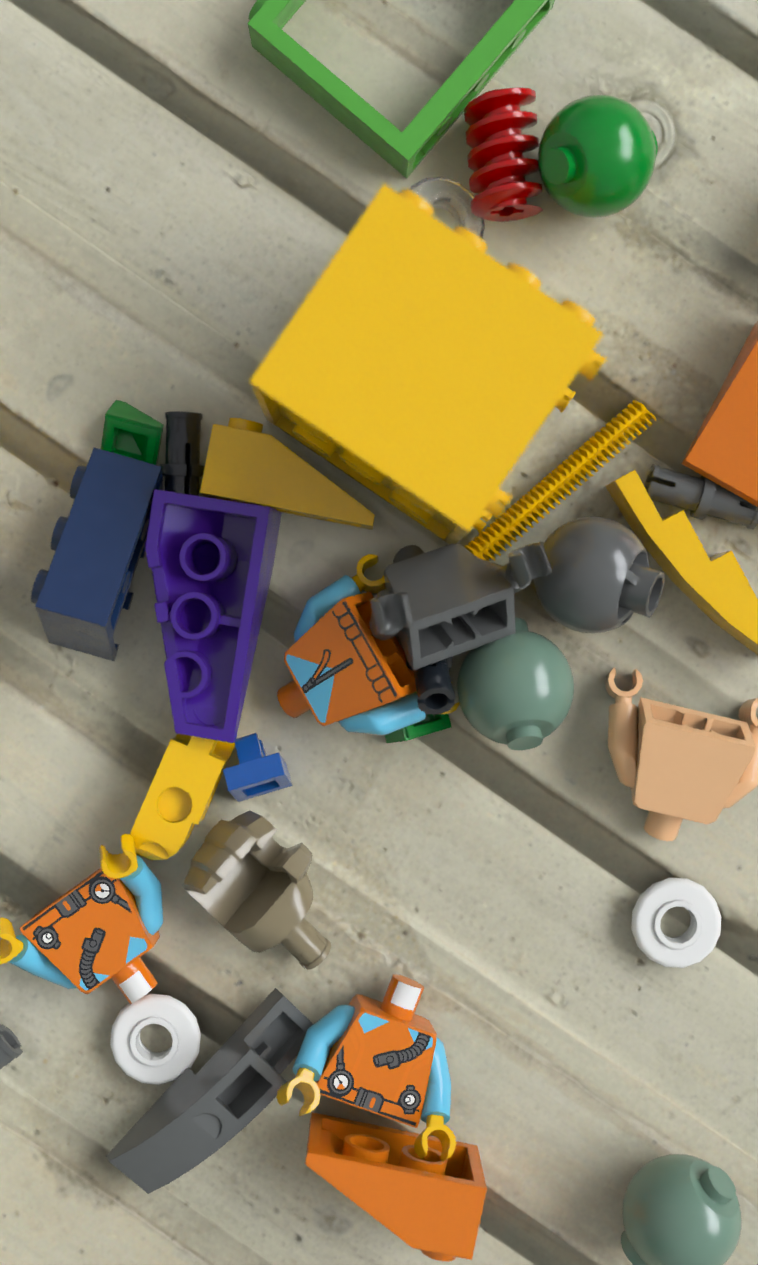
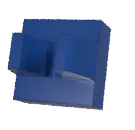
[223,733,293,802]

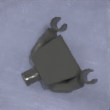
[369,542,552,670]

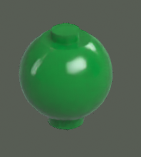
[538,95,658,218]

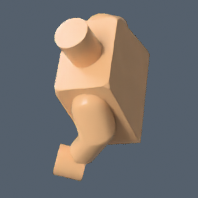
[605,667,758,841]

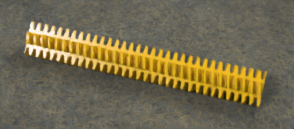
[465,400,656,561]

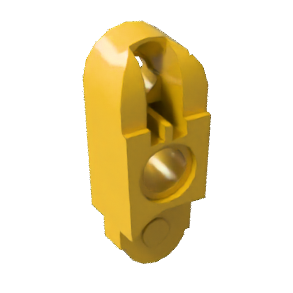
[130,734,235,861]

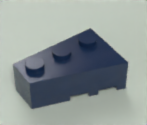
[31,447,164,661]

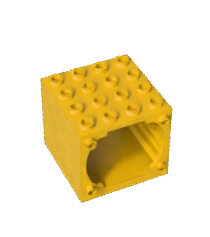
[249,184,607,544]

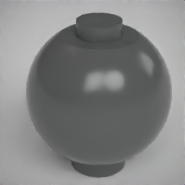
[534,516,665,633]

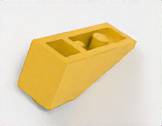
[200,418,375,530]

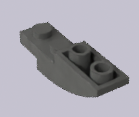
[106,988,313,1194]

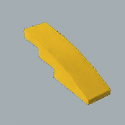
[605,470,758,655]

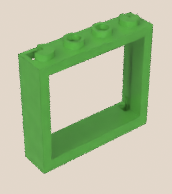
[248,0,555,179]

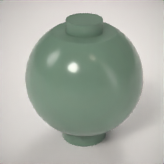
[457,617,574,750]
[621,1154,742,1265]

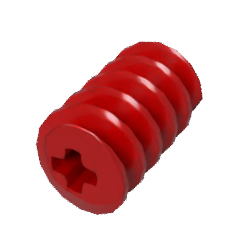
[464,87,543,222]

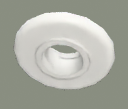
[631,878,721,968]
[110,994,201,1085]

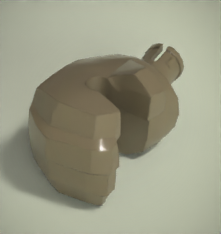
[182,810,331,970]

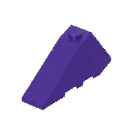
[145,489,282,743]

